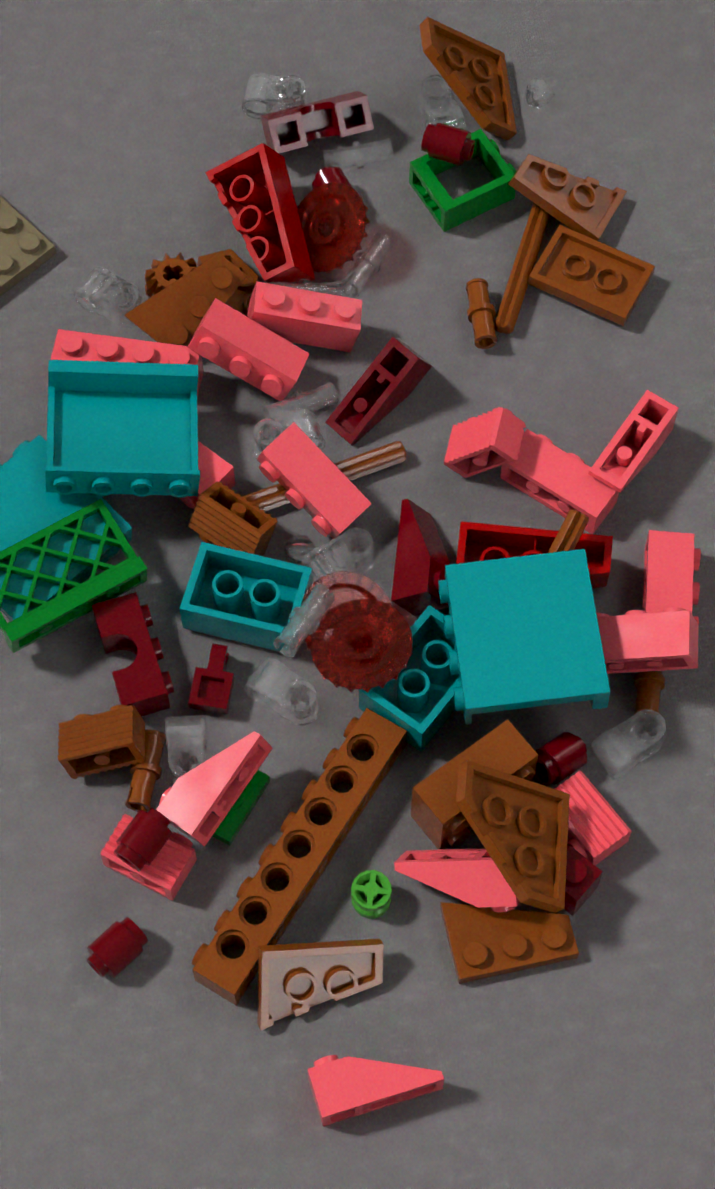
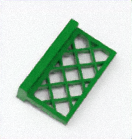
[0,499,148,653]

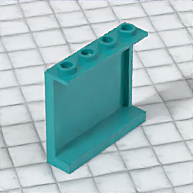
[46,360,200,498]
[0,434,132,622]
[438,549,610,724]

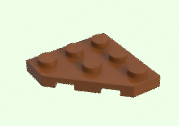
[419,17,517,140]
[456,760,570,913]

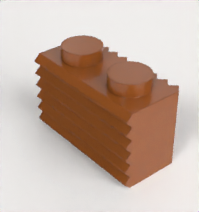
[188,481,278,556]
[57,705,145,779]

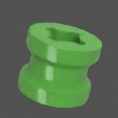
[351,870,392,919]

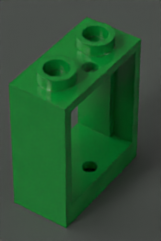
[409,129,516,232]

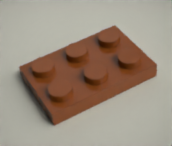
[528,225,655,326]

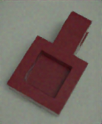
[188,643,235,714]

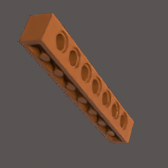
[191,708,407,1006]

